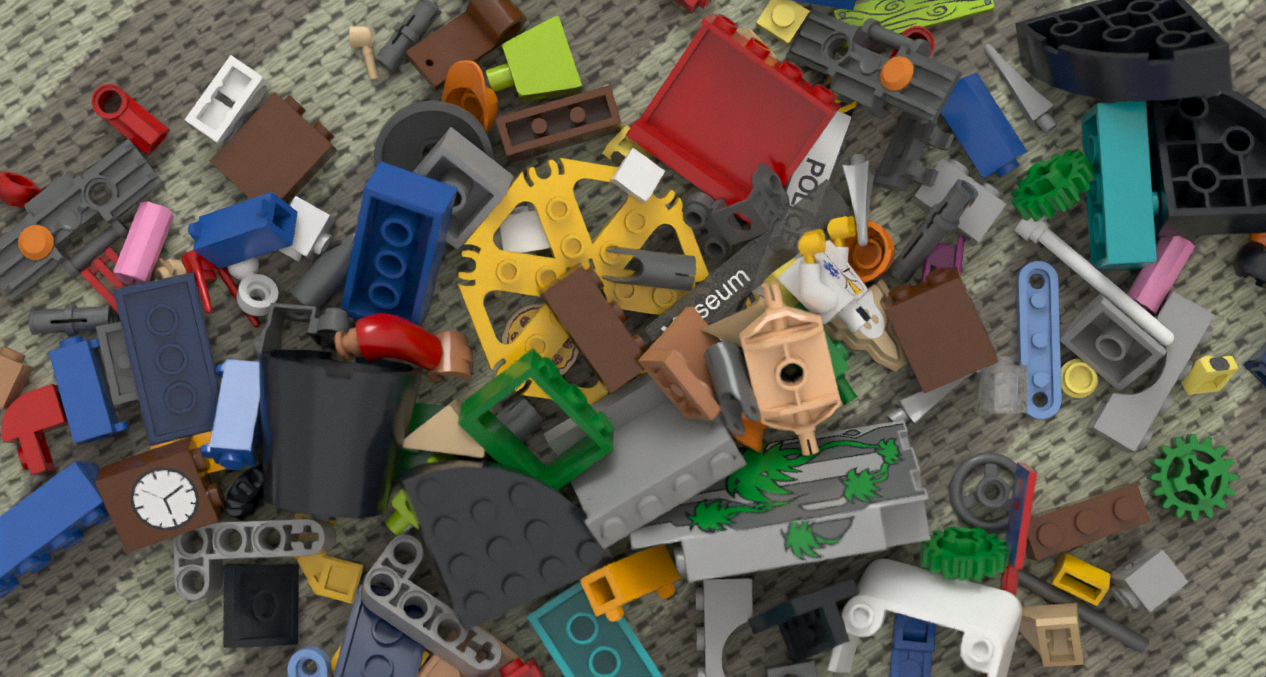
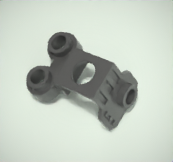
[682,163,790,259]
[254,303,356,362]

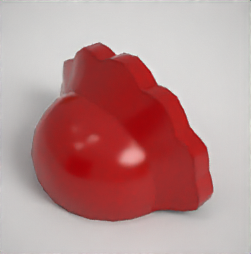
[0,171,43,208]

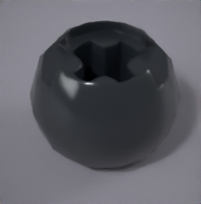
[1233,241,1266,289]

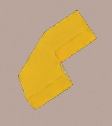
[293,512,365,604]

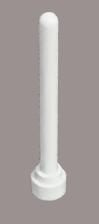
[1015,215,1174,346]

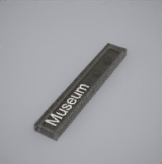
[643,179,852,343]

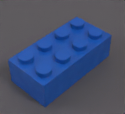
[341,161,458,327]
[0,462,111,598]

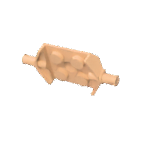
[740,281,841,455]

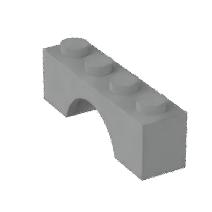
[1085,291,1215,453]
[695,577,753,677]

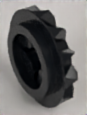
[224,464,265,520]

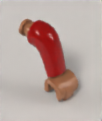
[335,313,474,383]

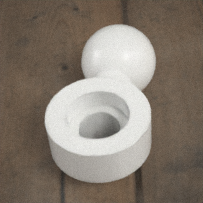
[227,257,279,316]

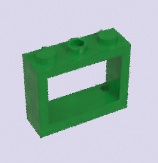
[458,348,614,491]

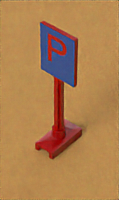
[982,462,1037,677]

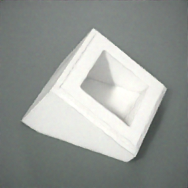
[610,148,665,204]

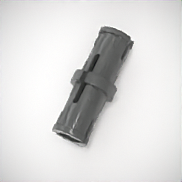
[374,0,441,73]
[29,304,114,336]

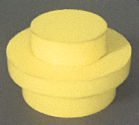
[1061,359,1099,398]

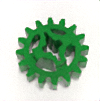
[1010,150,1096,222]
[1147,434,1238,521]
[920,526,1009,581]

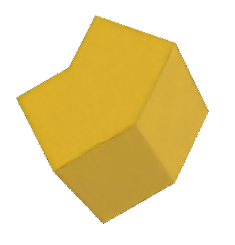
[1051,552,1111,606]

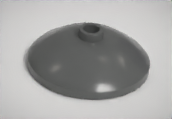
[374,101,493,172]

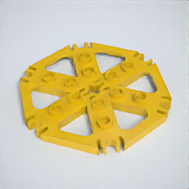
[457,158,712,405]

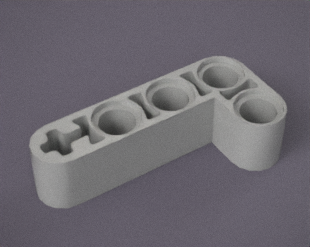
[173,519,337,601]
[361,535,501,677]

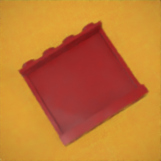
[626,14,841,225]

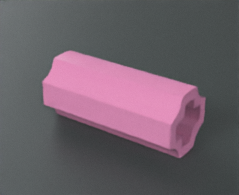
[113,201,174,285]
[1127,236,1195,316]

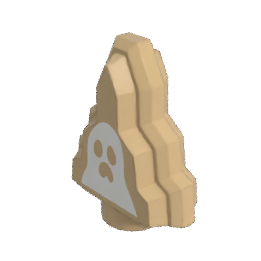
[824,278,907,372]

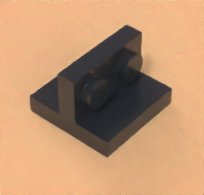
[223,564,299,648]
[748,578,859,664]

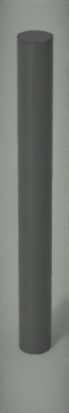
[1001,566,1149,654]

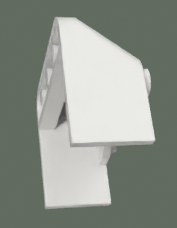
[828,559,1023,677]

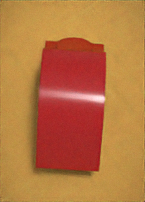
[1,384,69,476]

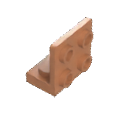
[638,307,721,421]

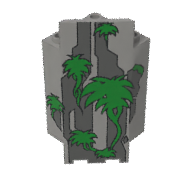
[630,420,931,582]

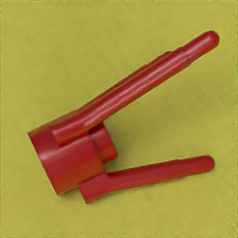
[181,250,260,328]

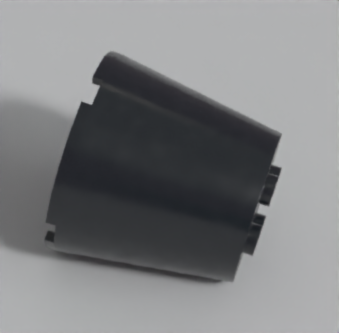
[259,349,422,521]

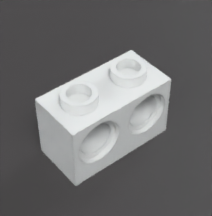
[185,55,272,147]

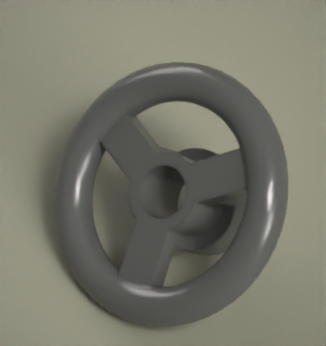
[950,452,1017,532]

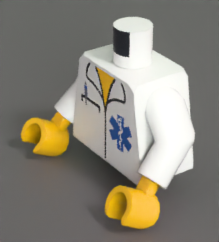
[778,216,871,334]

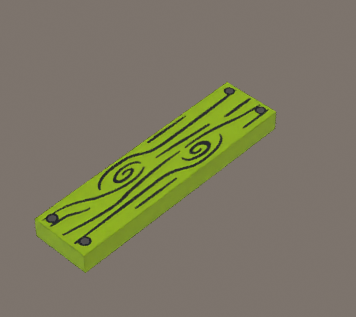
[833,0,995,50]

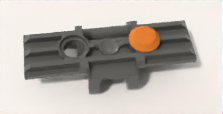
[786,9,962,124]
[0,139,163,301]

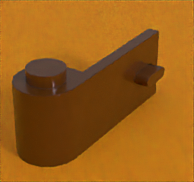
[405,0,527,90]

